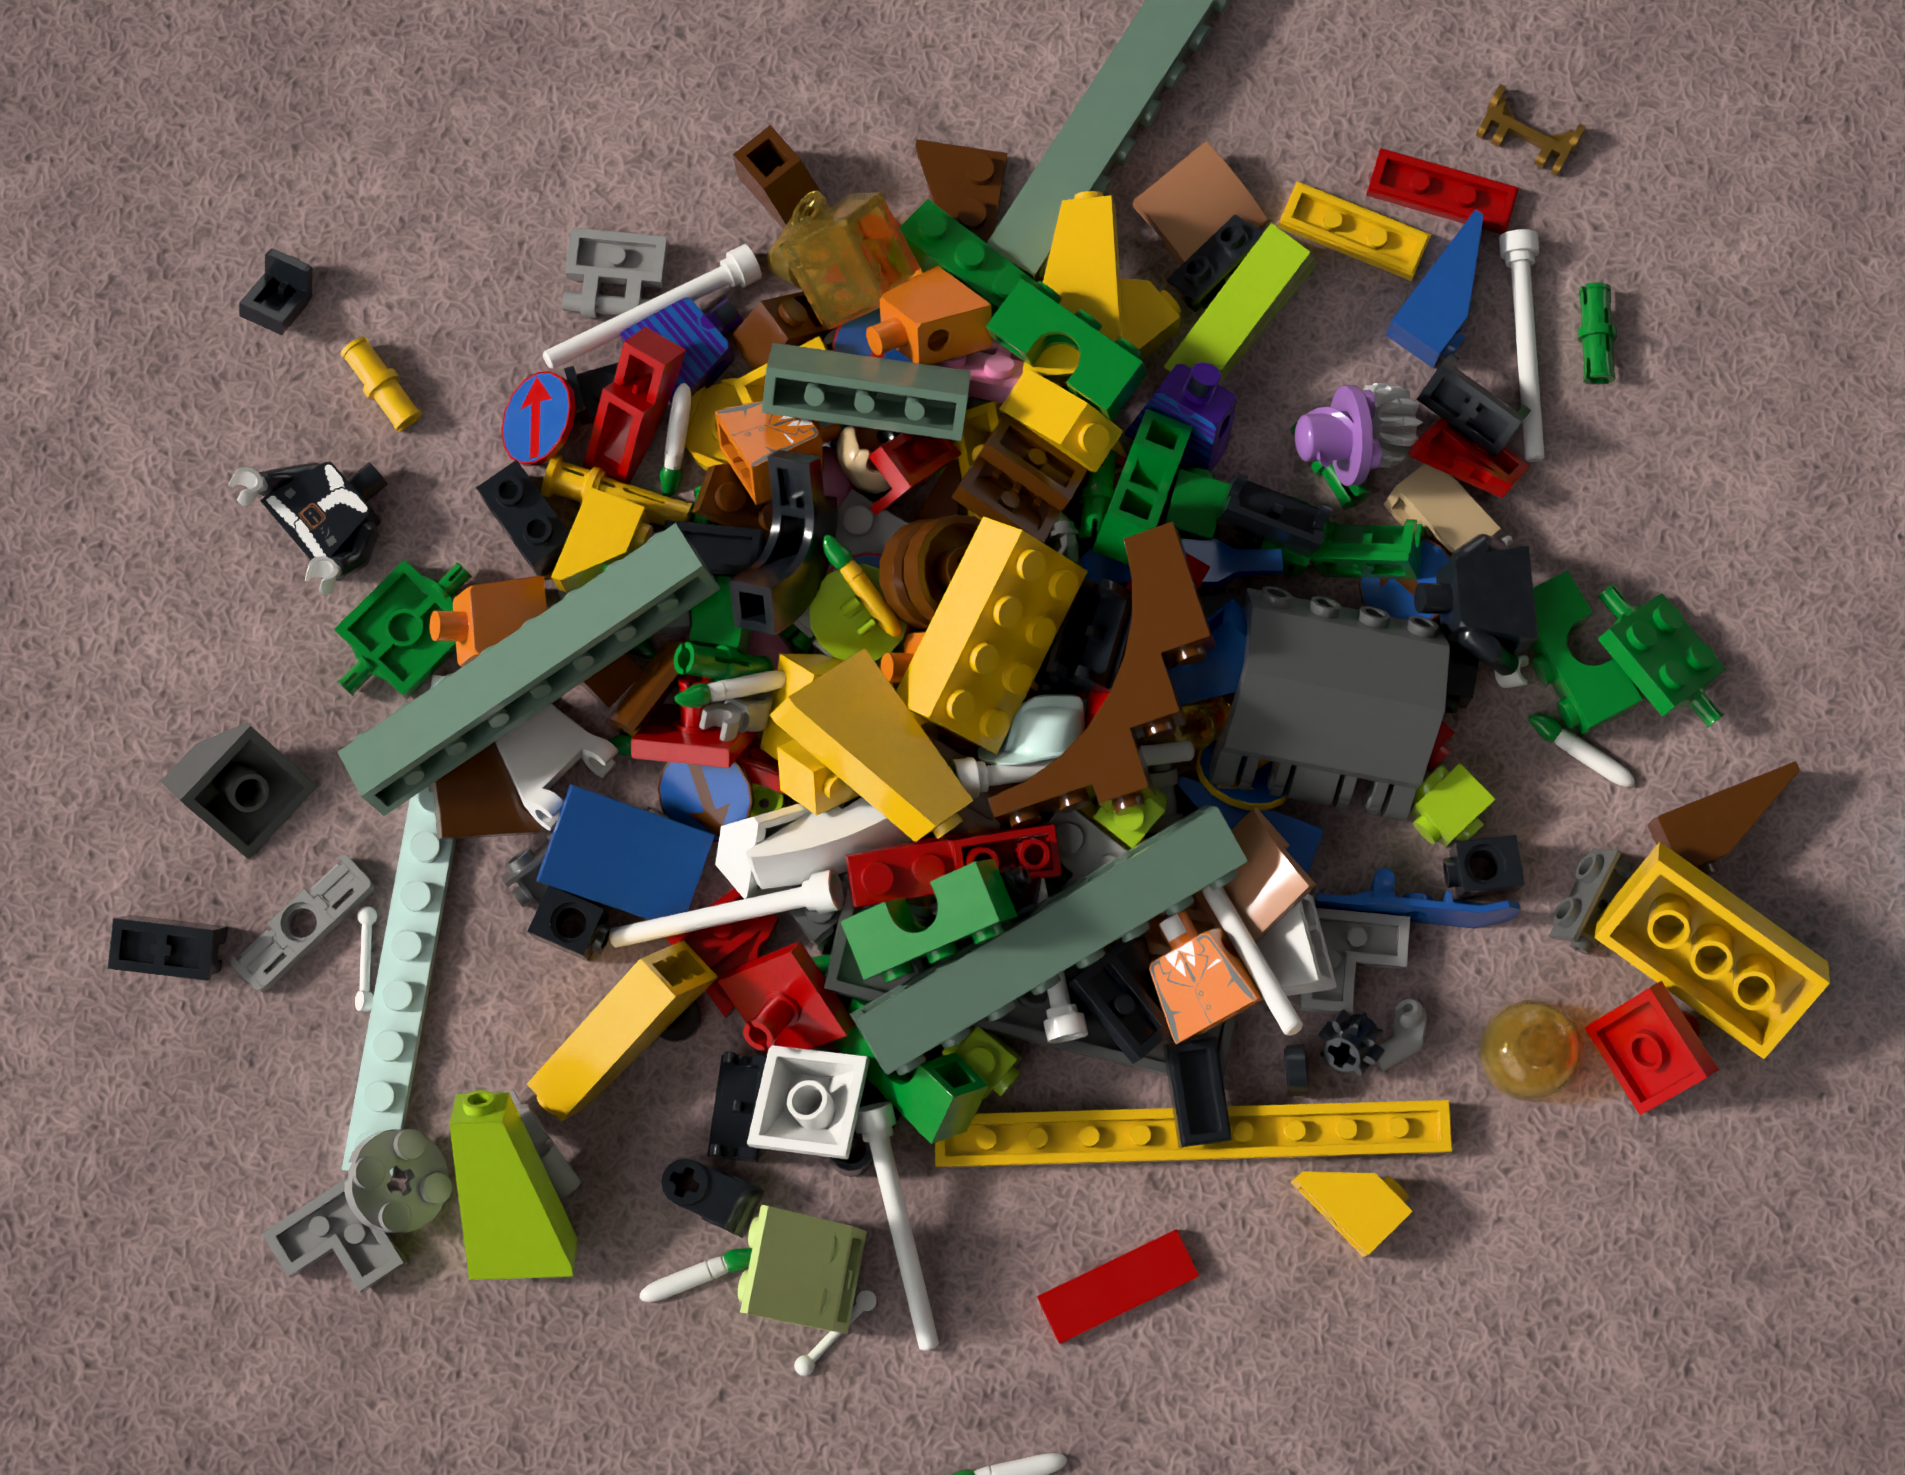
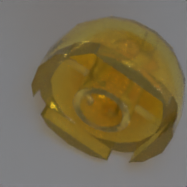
[1479,999,1584,1102]

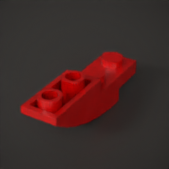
[845,823,1062,907]

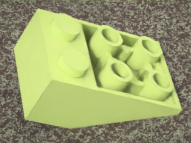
[738,1205,867,1334]

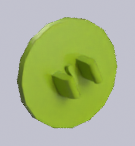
[809,564,908,661]

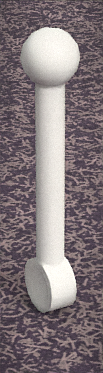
[355,906,377,1011]
[794,1290,877,1376]

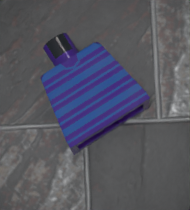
[620,297,743,404]
[1125,362,1237,472]

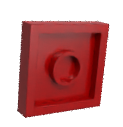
[631,674,759,768]
[718,941,856,1054]
[1584,980,1719,1115]

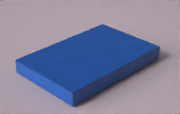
[536,784,715,920]

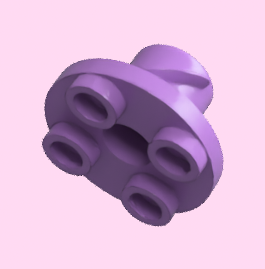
[1295,385,1381,486]

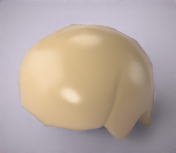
[836,425,891,494]

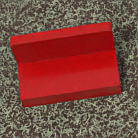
[868,433,961,516]

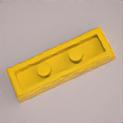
[1278,181,1431,281]

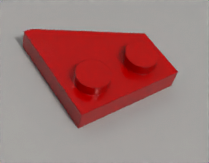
[1407,418,1531,498]
[666,888,779,1018]

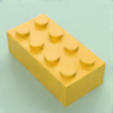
[896,516,1088,755]
[1594,842,1830,1059]

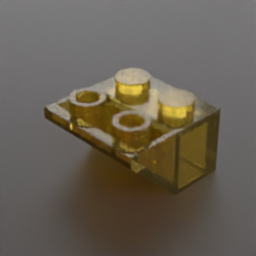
[778,192,923,330]

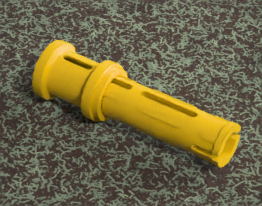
[541,454,694,527]

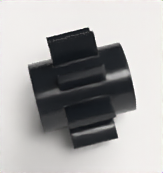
[1318,1009,1385,1076]

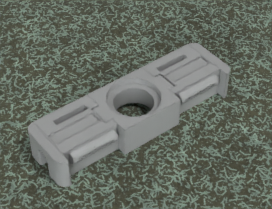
[230,855,375,993]

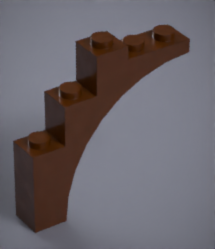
[988,521,1217,829]

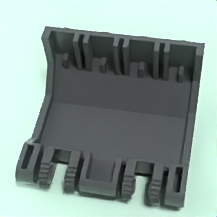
[1209,586,1450,821]

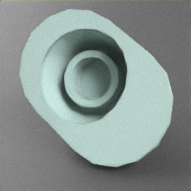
[977,694,1086,765]

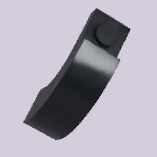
[729,450,838,635]

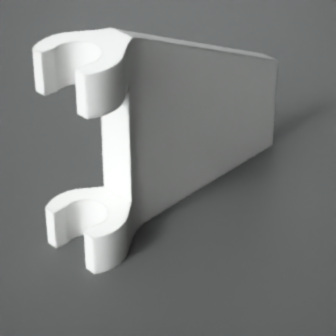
[495,704,618,831]

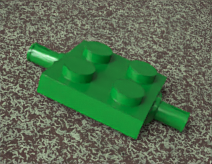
[334,560,472,700]
[1597,584,1726,728]

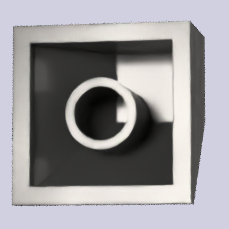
[161,723,317,860]

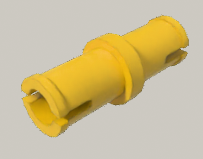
[341,336,423,432]

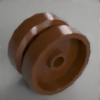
[879,514,981,629]

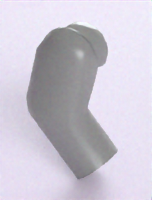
[1376,999,1428,1072]

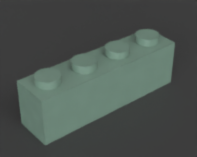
[762,343,971,441]

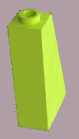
[1163,223,1317,385]
[449,1090,578,1280]

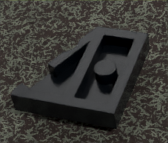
[1067,930,1171,1064]

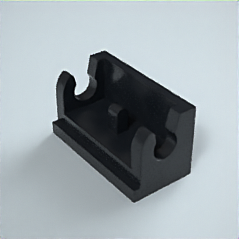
[1416,353,1532,457]
[1216,472,1332,558]
[1045,577,1132,693]
[107,915,228,981]
[707,1051,767,1163]

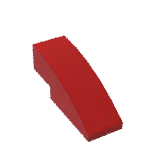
[583,327,686,484]

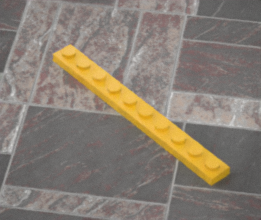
[935,1100,1452,1168]

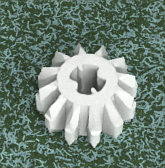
[1364,383,1423,468]

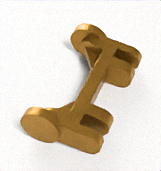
[1476,84,1586,176]

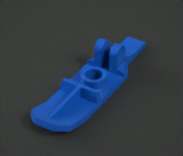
[1081,539,1283,592]
[1314,868,1521,929]

